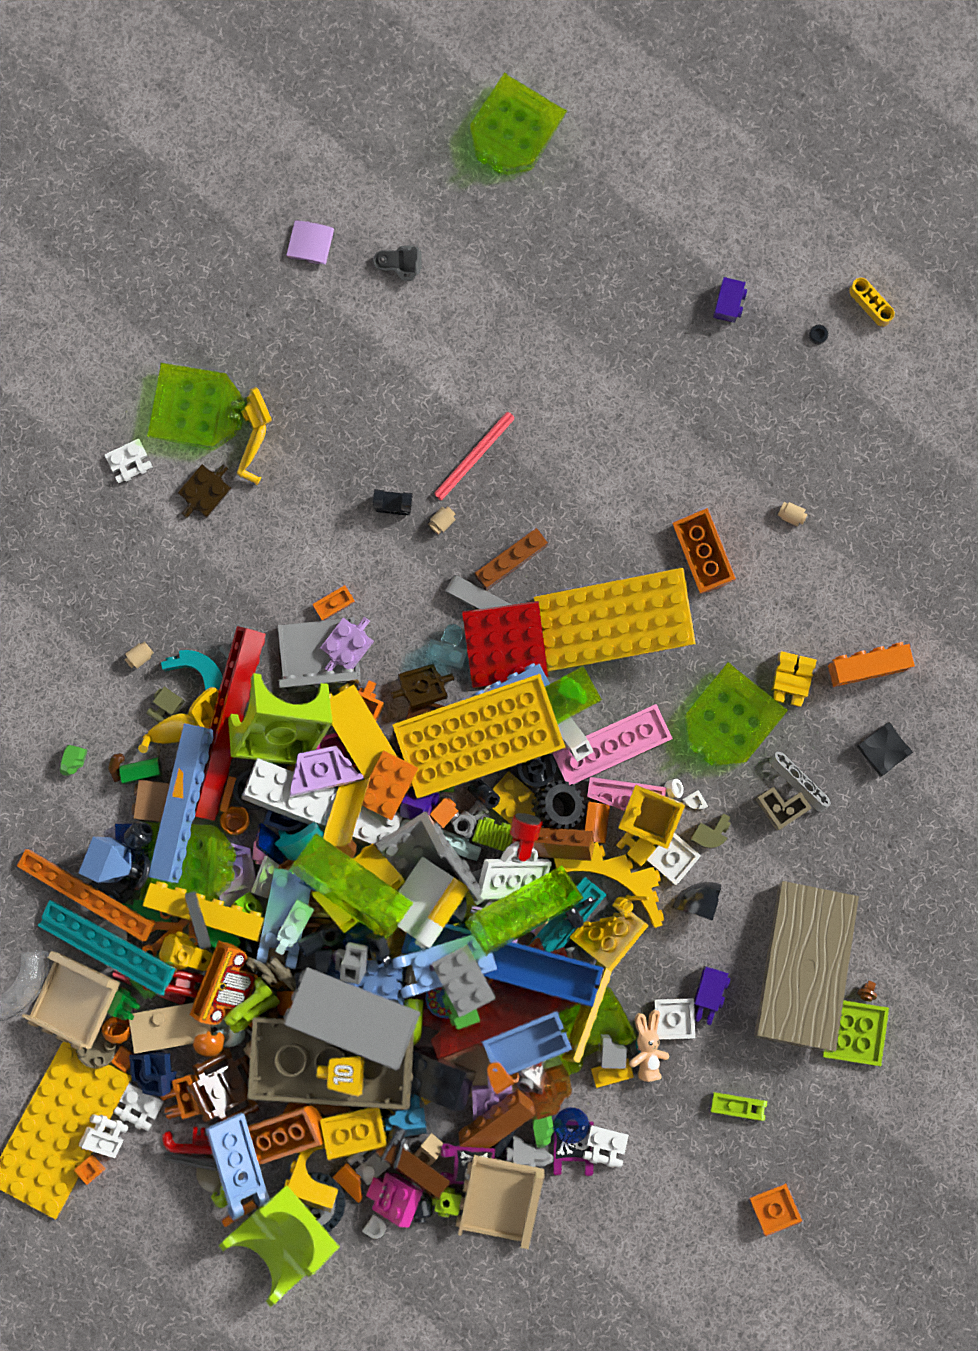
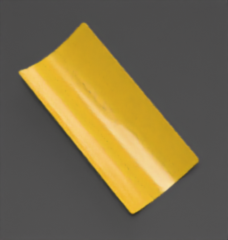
[322,777,370,846]

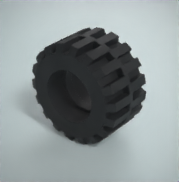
[531,781,585,829]

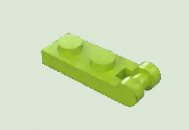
[710,1092,768,1121]

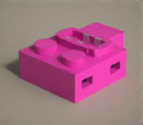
[366,1172,423,1227]

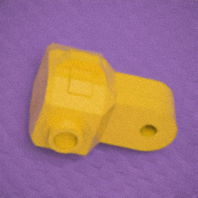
[159,931,212,972]

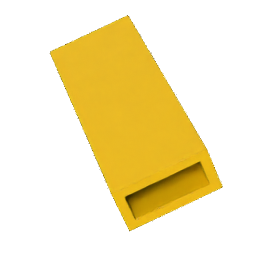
[329,683,413,788]

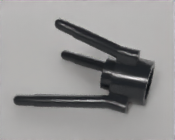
[362,1125,406,1169]

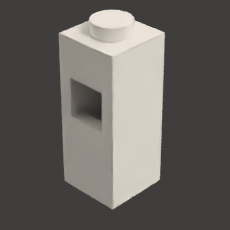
[556,714,594,762]

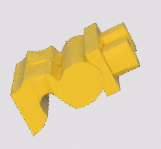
[771,651,817,707]

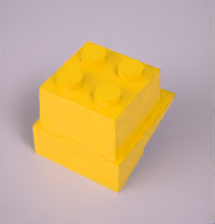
[618,784,685,849]

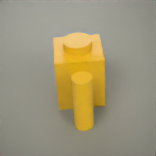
[616,832,657,867]

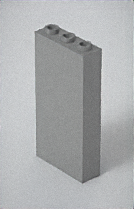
[284,968,421,1069]

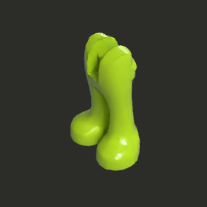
[224,977,281,1033]

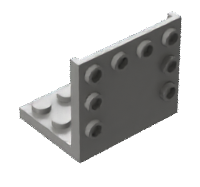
[278,617,361,694]
[376,811,484,905]

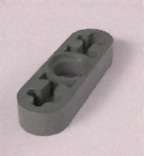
[185,891,211,950]

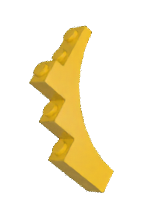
[553,842,664,928]

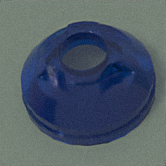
[554,1107,589,1144]

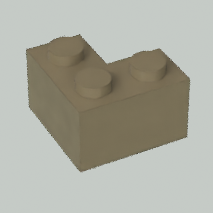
[755,787,811,831]

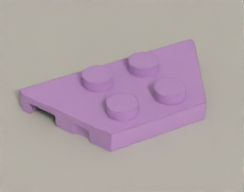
[290,746,364,797]
[209,838,256,907]

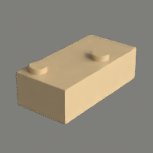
[129,1003,214,1054]

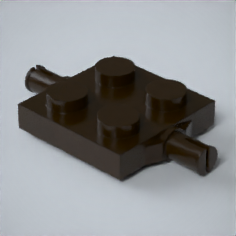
[178,464,232,518]
[391,663,454,710]

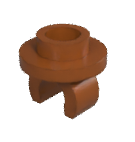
[858,980,877,1002]

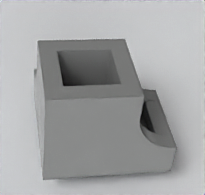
[335,943,368,984]
[596,1035,627,1069]

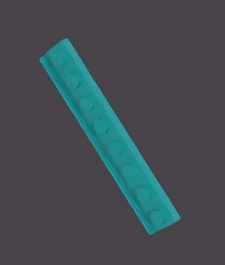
[491,877,606,1015]
[38,900,176,995]

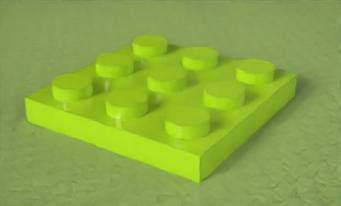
[822,1000,889,1066]

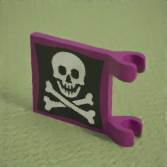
[553,1121,594,1176]
[441,1144,495,1185]

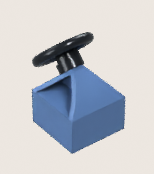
[79,837,151,892]

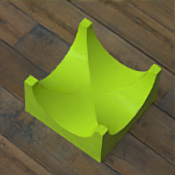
[228,673,333,765]
[218,1185,339,1307]

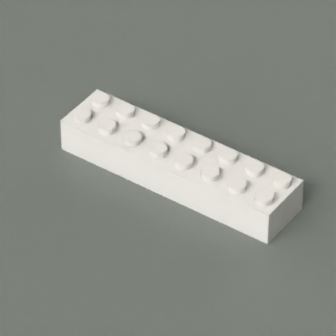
[241,759,402,852]

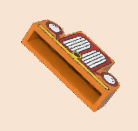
[189,941,258,1025]

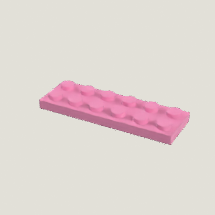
[552,704,673,785]

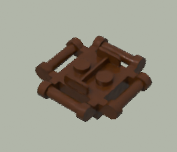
[187,1048,259,1123]

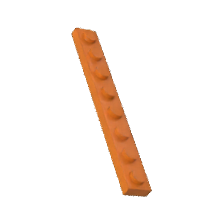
[17,849,155,941]

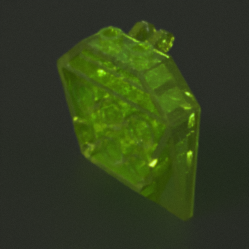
[470,72,568,175]
[147,363,246,451]
[684,662,788,766]
[140,822,236,902]

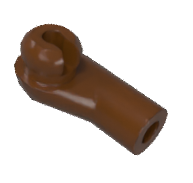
[108,753,125,783]

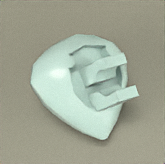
[211,1015,245,1047]

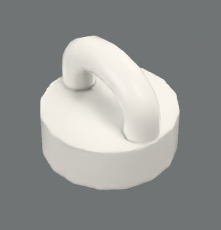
[664,779,683,799]

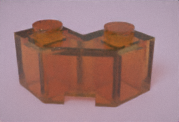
[529,1064,572,1120]

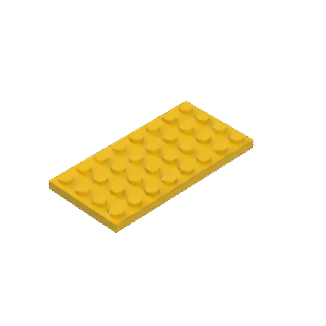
[534,568,696,672]
[393,674,566,799]
[0,1042,132,1220]

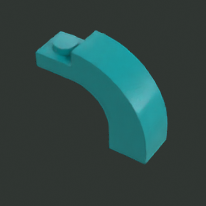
[161,650,223,691]
[275,821,325,860]

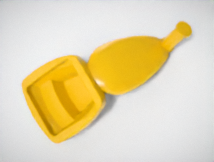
[237,387,272,486]
[138,687,219,753]

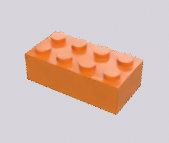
[828,642,915,687]

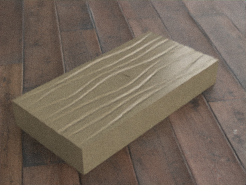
[754,881,859,1053]
[248,1017,414,1109]

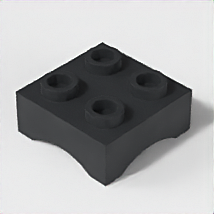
[857,722,913,777]

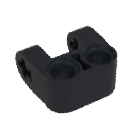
[373,489,413,515]

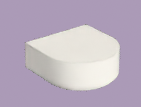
[362,1214,386,1239]

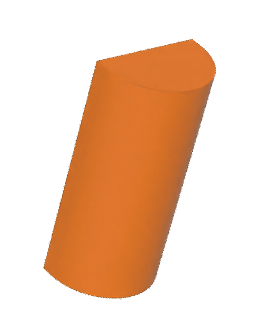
[672,508,736,594]
[248,1105,324,1165]

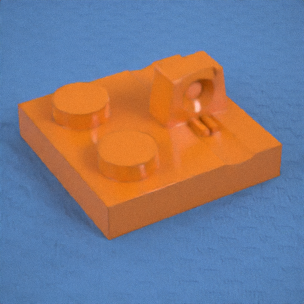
[750,1184,802,1237]

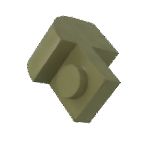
[690,814,731,848]

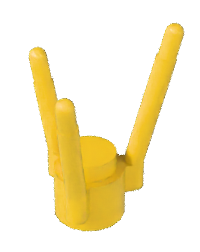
[612,894,649,917]

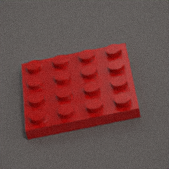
[462,601,548,688]

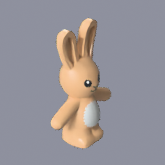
[629,1010,669,1082]

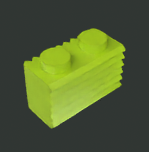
[472,817,513,852]

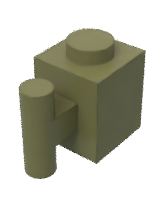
[146,686,185,722]

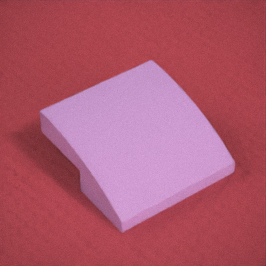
[286,220,334,264]

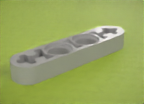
[769,751,831,812]

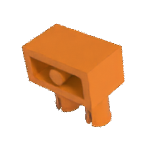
[160,1074,208,1120]

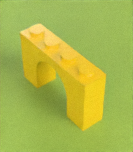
[312,843,405,933]
[284,1142,350,1213]

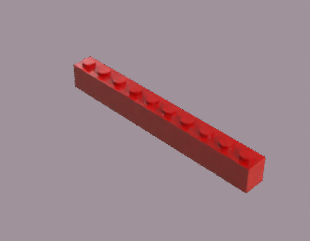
[195,626,266,821]

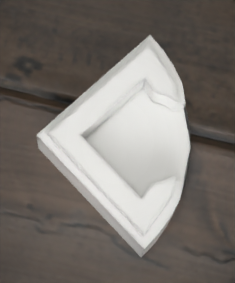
[682,790,708,810]

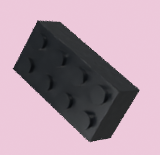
[410,1046,476,1111]

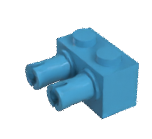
[385,1093,427,1137]

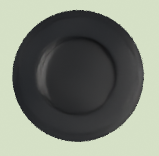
[809,325,829,344]

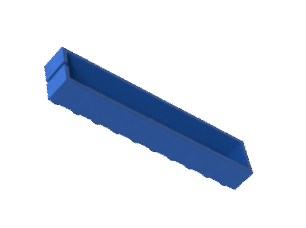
[401,924,604,1007]

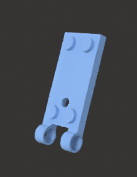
[257,868,311,969]
[392,931,497,999]
[206,1113,270,1220]

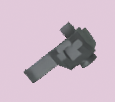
[372,245,422,281]

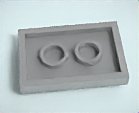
[432,945,495,1017]

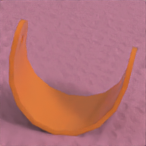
[487,1062,519,1094]

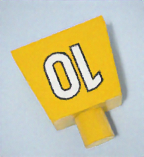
[317,1055,365,1096]

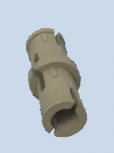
[265,956,296,991]

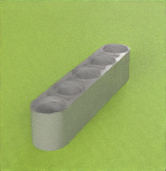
[444,575,512,610]

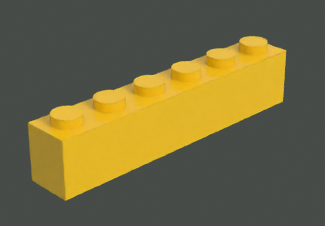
[143,881,265,942]

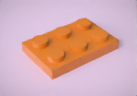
[362,750,418,820]

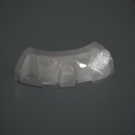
[0,951,49,1022]

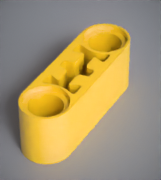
[849,277,895,327]

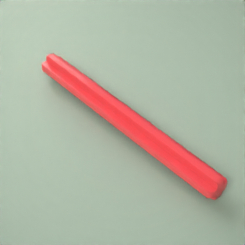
[434,412,514,500]

